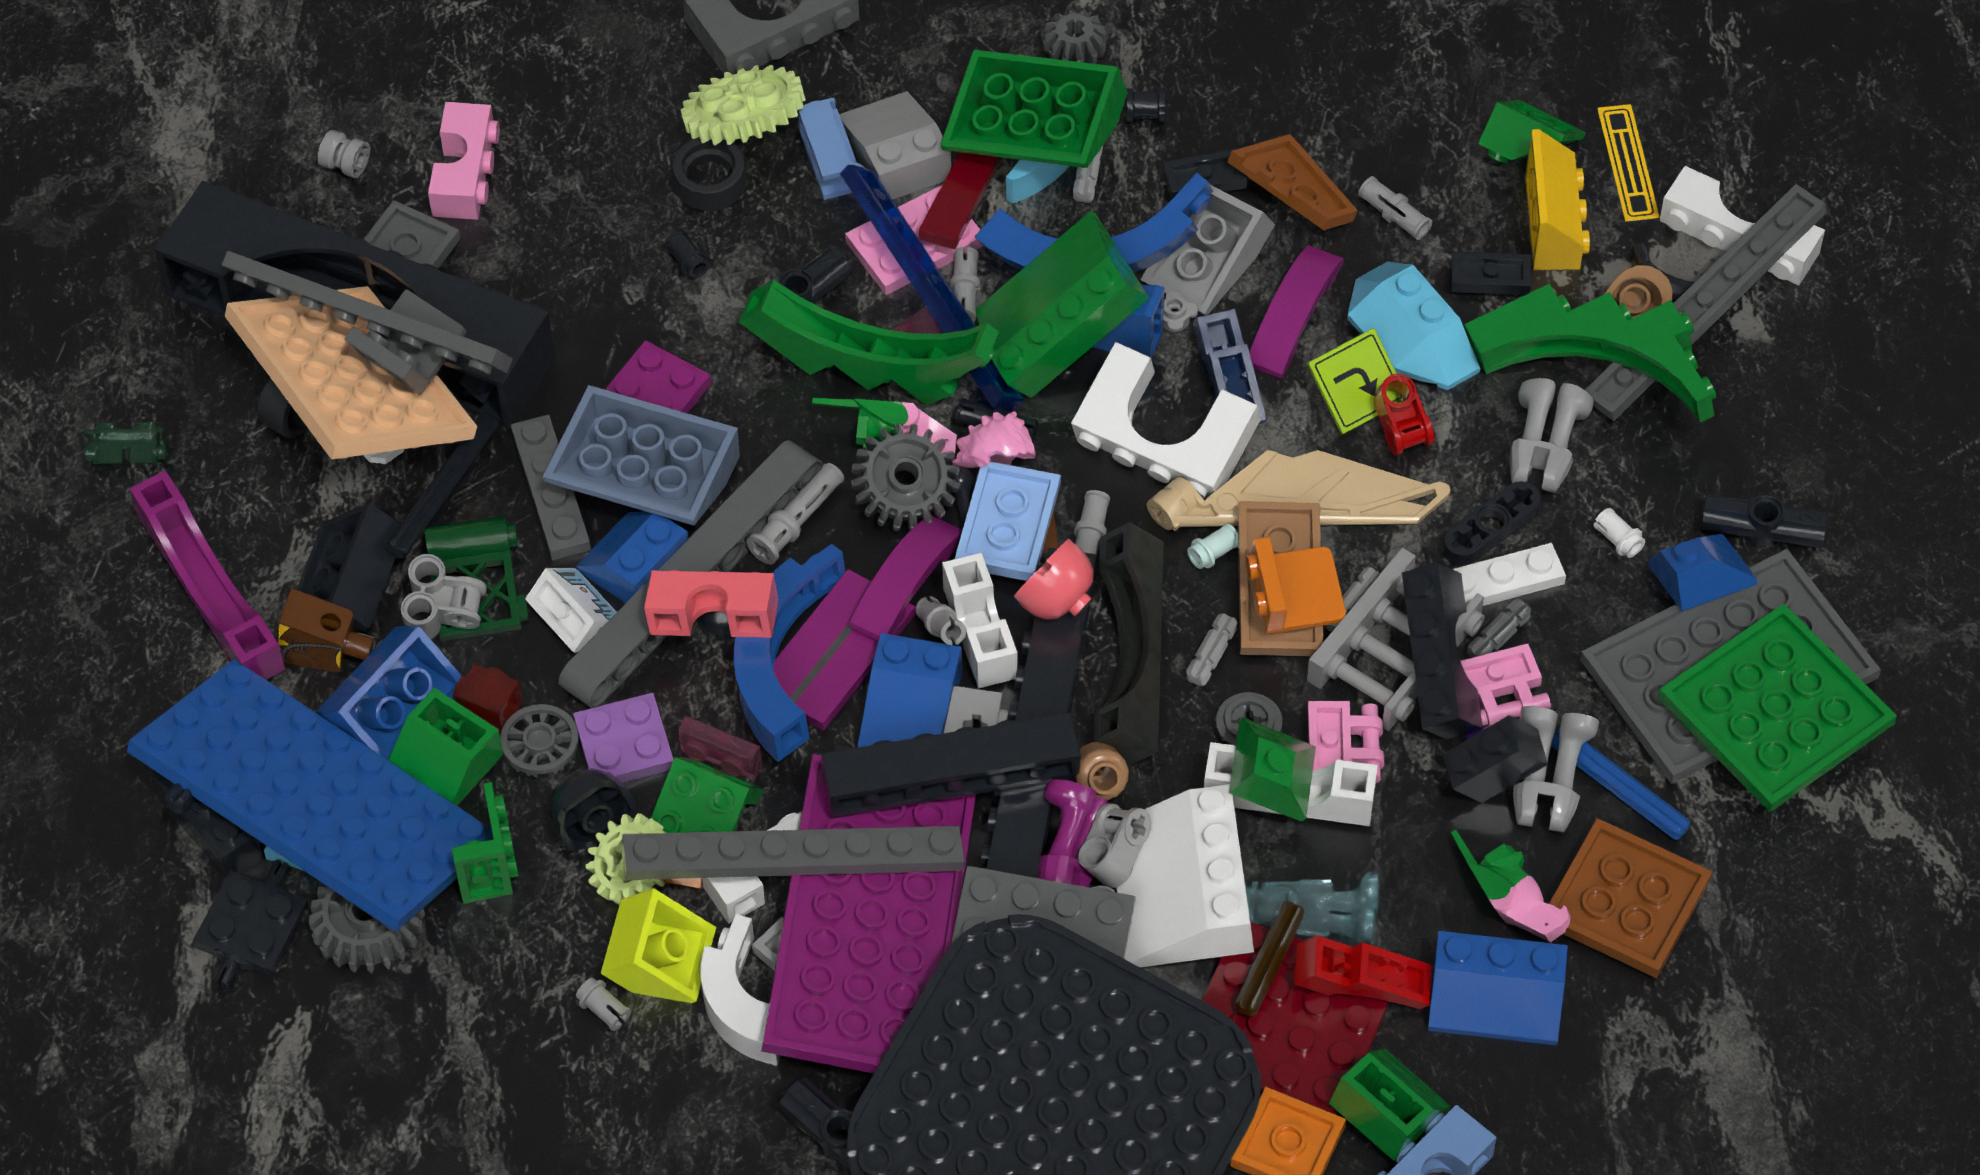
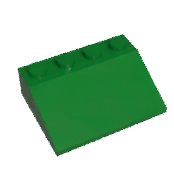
[940,50,1128,168]
[976,210,1150,398]

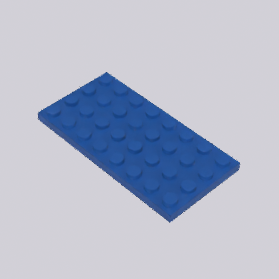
[127,659,494,932]

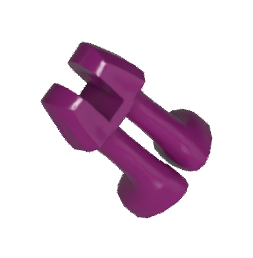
[1037,779,1108,887]

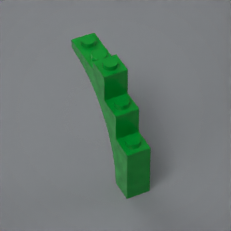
[738,280,999,406]
[1464,284,1716,423]

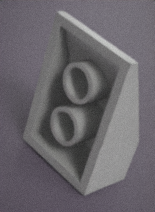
[839,91,951,203]
[1141,185,1275,315]

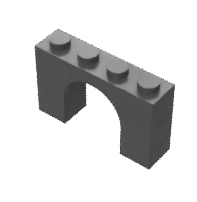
[683,0,859,75]

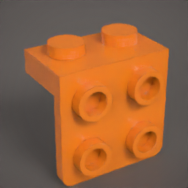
[1246,537,1346,634]

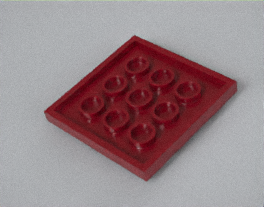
[1202,921,1390,1117]

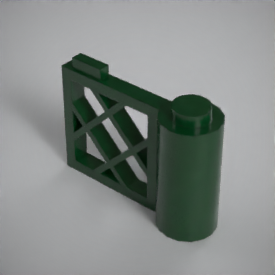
[425,516,528,642]

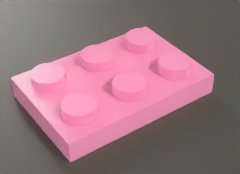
[845,185,983,295]

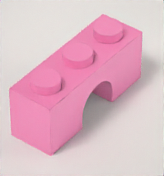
[428,102,500,220]

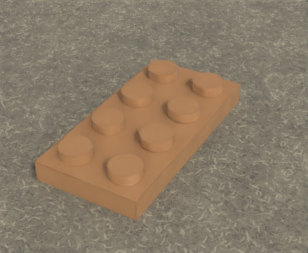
[1237,501,1323,656]

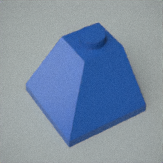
[1648,534,1757,611]

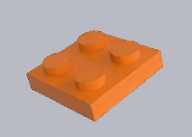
[1231,1086,1346,1175]

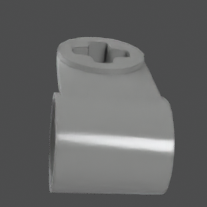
[1078,803,1151,888]

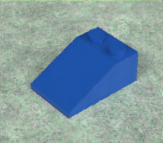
[857,633,962,748]

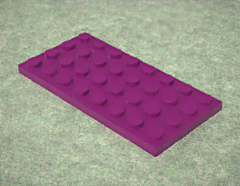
[761,754,976,1073]

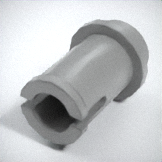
[576,978,631,1031]

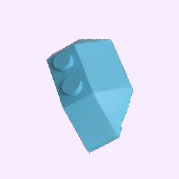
[1347,262,1480,390]

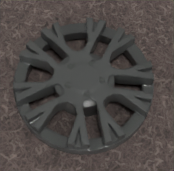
[500,704,579,777]

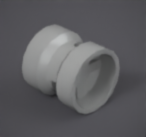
[318,130,370,178]

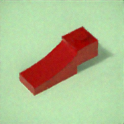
[1294,935,1432,1010]

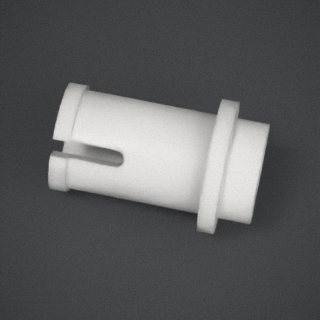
[1593,508,1645,558]

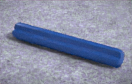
[1551,728,1690,840]

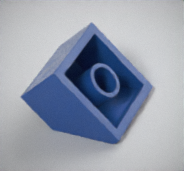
[576,511,688,603]

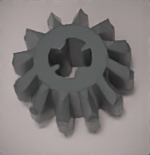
[1043,8,1107,64]

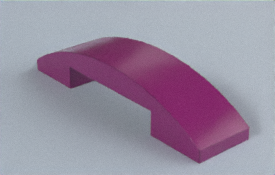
[1249,245,1344,379]
[849,515,963,641]

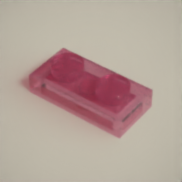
[678,716,762,781]

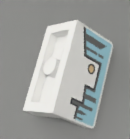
[525,568,617,653]

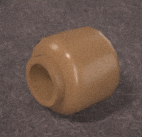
[1072,742,1129,801]

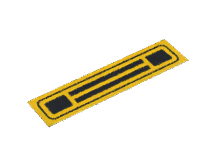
[1597,104,1660,222]

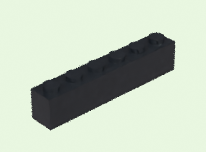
[821,713,1081,818]

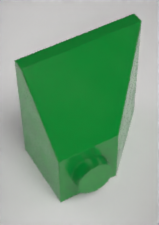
[1478,100,1586,163]
[1229,718,1316,822]

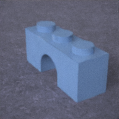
[1378,1105,1497,1175]

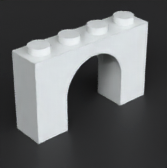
[1071,342,1261,499]

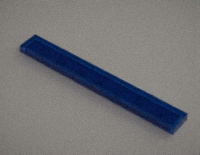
[840,164,1024,411]

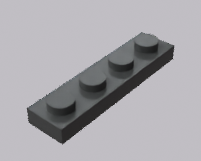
[511,415,591,561]

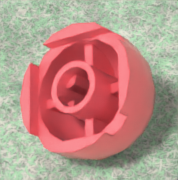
[1014,539,1094,620]

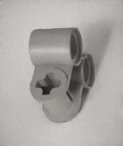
[401,554,487,639]

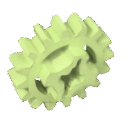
[586,813,666,905]

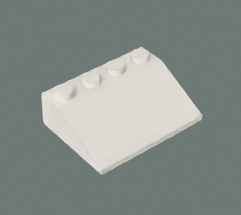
[1117,784,1254,967]

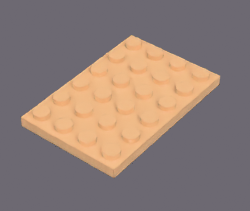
[225,286,477,459]

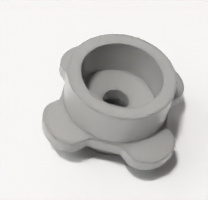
[1163,291,1198,332]

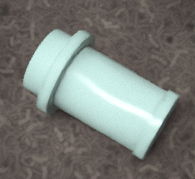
[1187,524,1238,569]

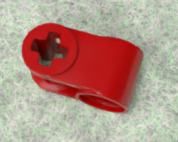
[1374,374,1434,456]

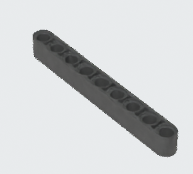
[558,440,823,708]

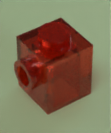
[454,664,522,734]

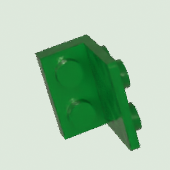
[651,757,764,833]
[452,782,519,904]

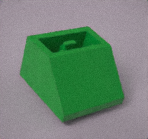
[388,688,503,806]
[1329,1049,1450,1161]

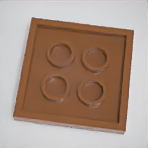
[1549,818,1713,978]

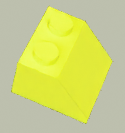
[601,888,716,1003]

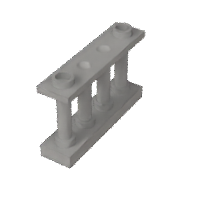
[1307,548,1485,731]

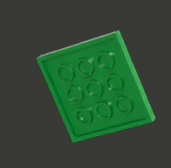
[1658,603,1897,812]

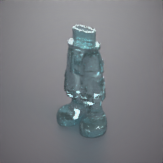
[1245,871,1380,945]

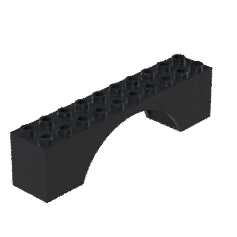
[155,181,555,429]

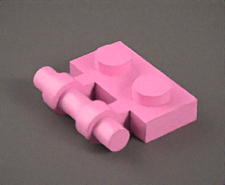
[1461,644,1551,727]
[1307,701,1384,783]

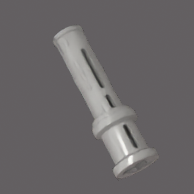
[747,463,844,565]

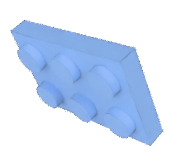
[955,462,1061,581]

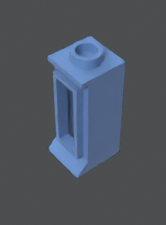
[797,97,866,200]

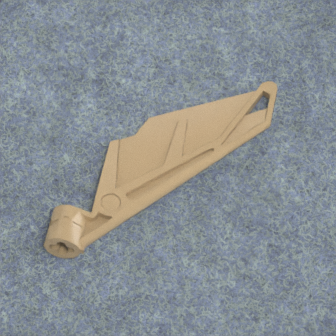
[1147,450,1451,531]

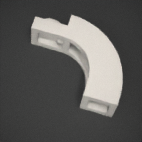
[701,914,781,1066]

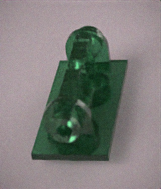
[83,422,170,465]

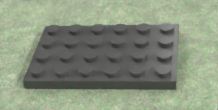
[1580,549,1881,784]

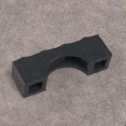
[1402,561,1483,739]

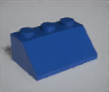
[316,626,470,760]
[1428,931,1568,1045]

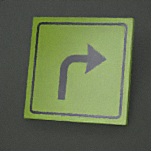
[1307,328,1404,434]

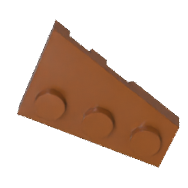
[1227,134,1358,230]

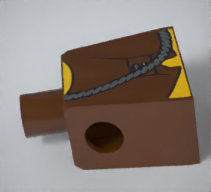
[278,589,375,673]

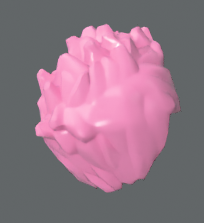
[952,411,1036,468]

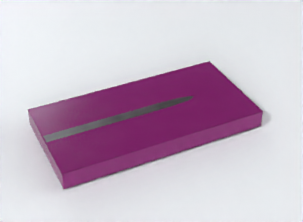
[774,569,916,731]

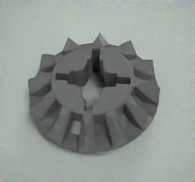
[1216,692,1282,746]

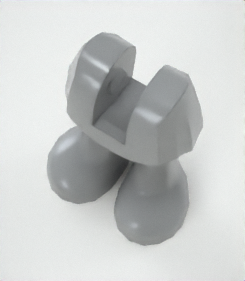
[1509,378,1594,493]
[1513,706,1599,833]

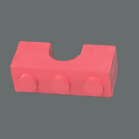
[644,570,779,638]

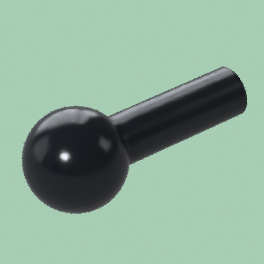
[950,466,975,527]

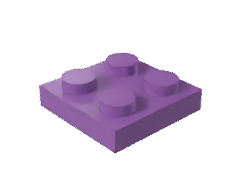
[573,693,673,783]

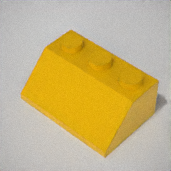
[1525,129,1590,270]

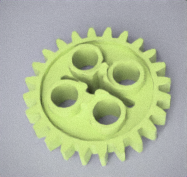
[681,65,806,145]

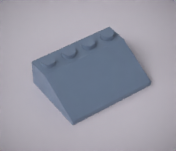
[543,385,740,525]

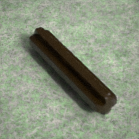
[1235,901,1304,1017]

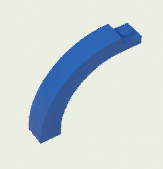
[974,173,1213,273]
[734,544,845,762]

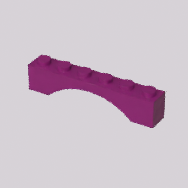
[129,470,285,680]

